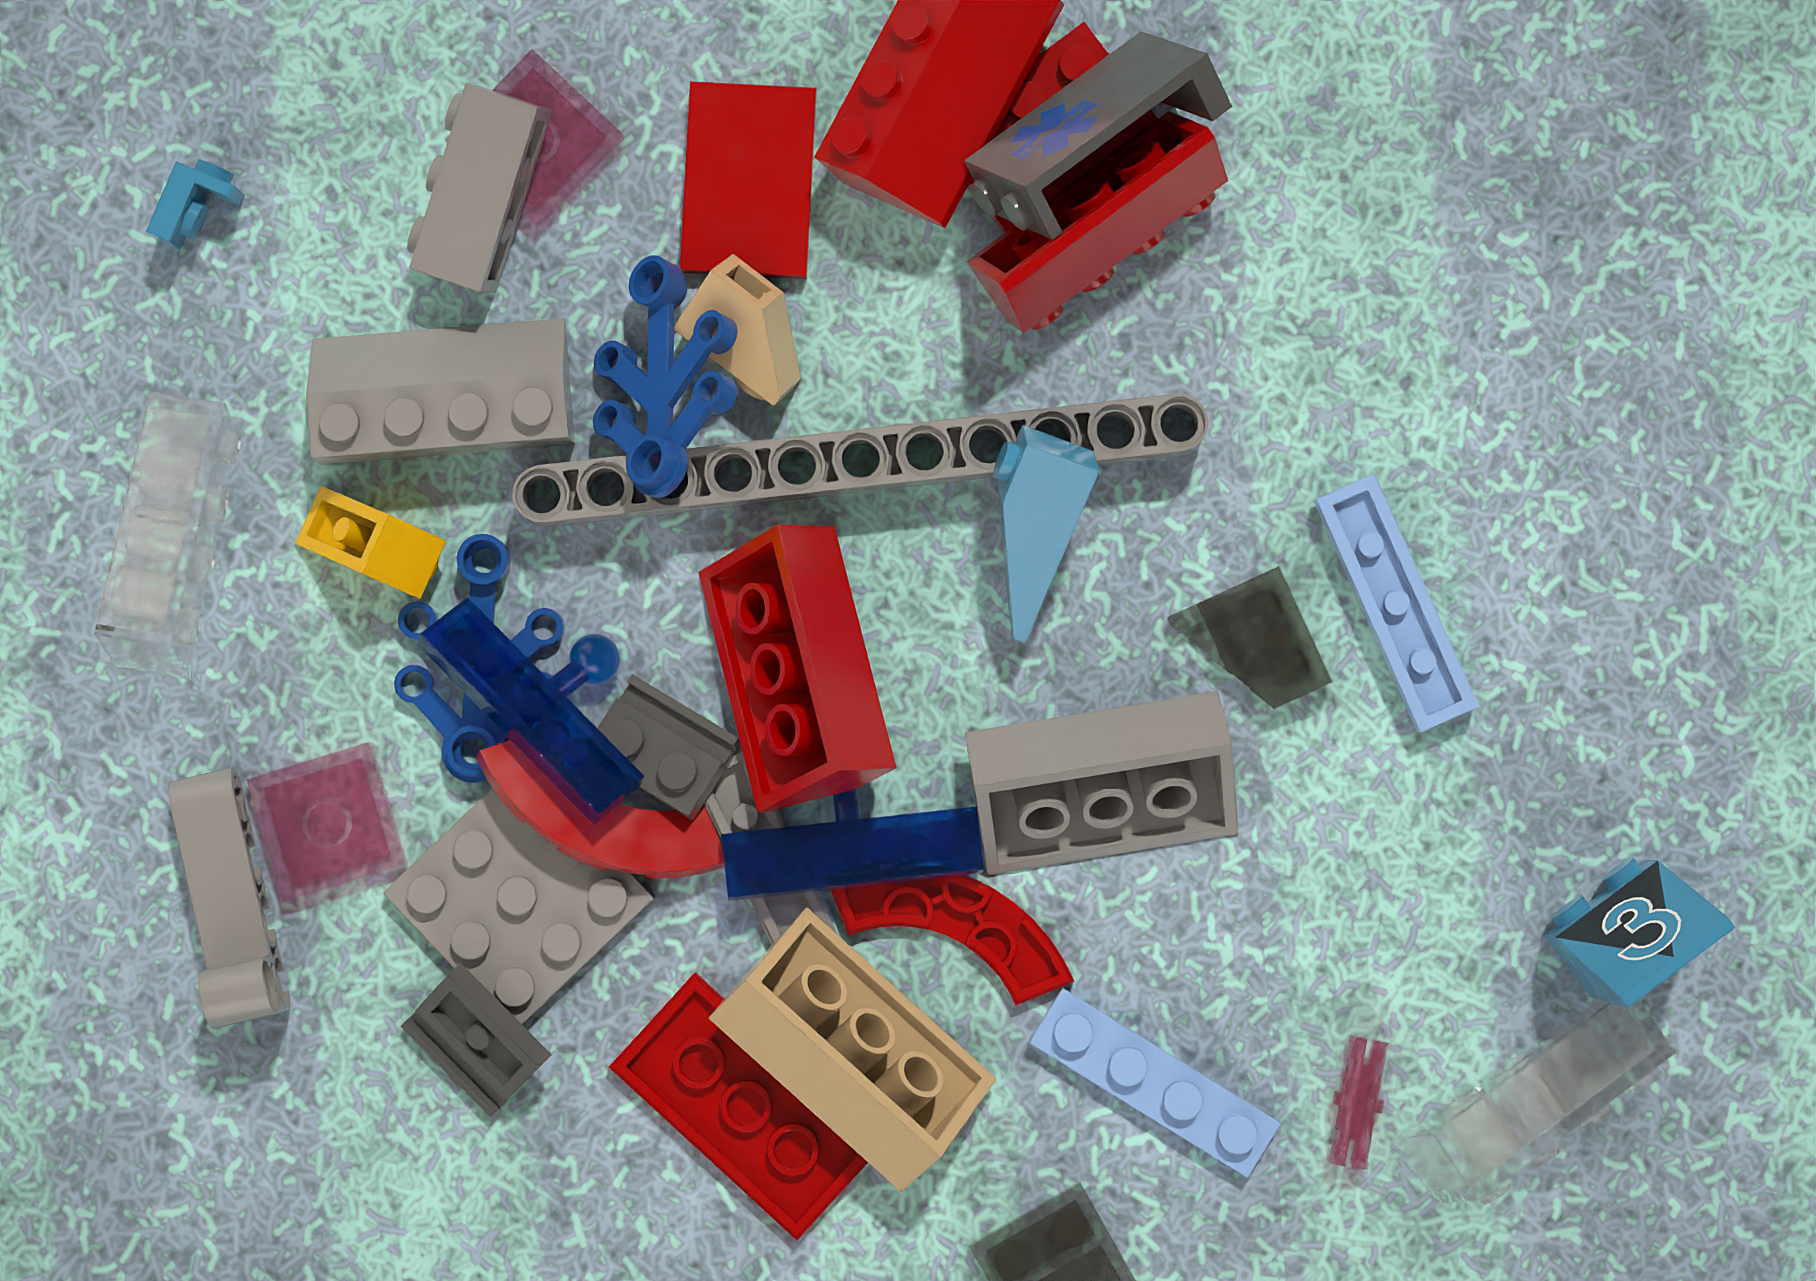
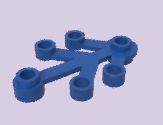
[593,255,738,498]
[394,534,565,783]

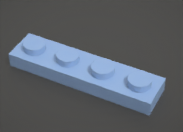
[1313,473,1479,733]
[1028,987,1281,1178]

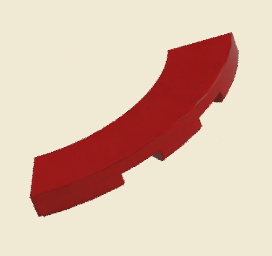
[476,730,729,879]
[825,862,1075,1006]

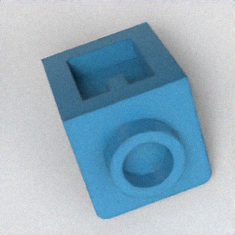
[146,159,245,250]

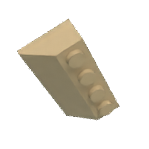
[709,907,997,1192]

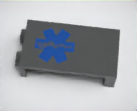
[964,32,1232,240]

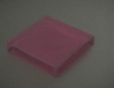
[445,49,625,229]
[246,742,408,902]

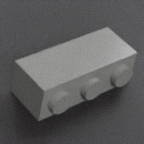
[407,83,553,293]

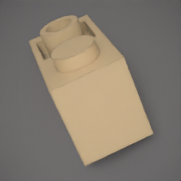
[674,254,801,406]

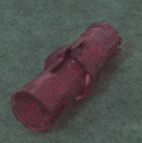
[1327,1035,1390,1170]

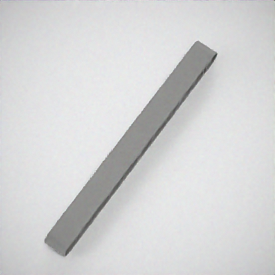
[512,394,1209,527]

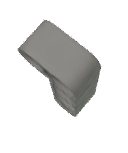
[168,767,290,1029]

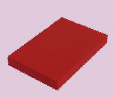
[680,81,817,279]

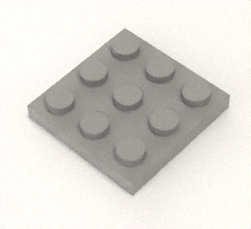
[383,788,655,1025]

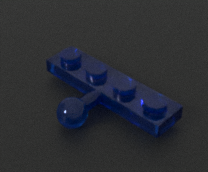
[417,597,645,825]
[721,788,984,901]

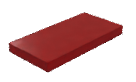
[609,972,868,1241]

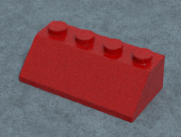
[814,0,1065,228]
[966,111,1228,333]
[698,525,897,812]

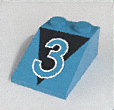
[1544,857,1736,1008]

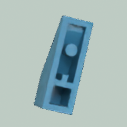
[993,425,1100,643]

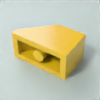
[295,486,446,599]

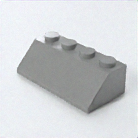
[306,318,575,465]
[965,691,1238,875]

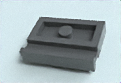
[582,674,741,821]
[400,964,552,1117]

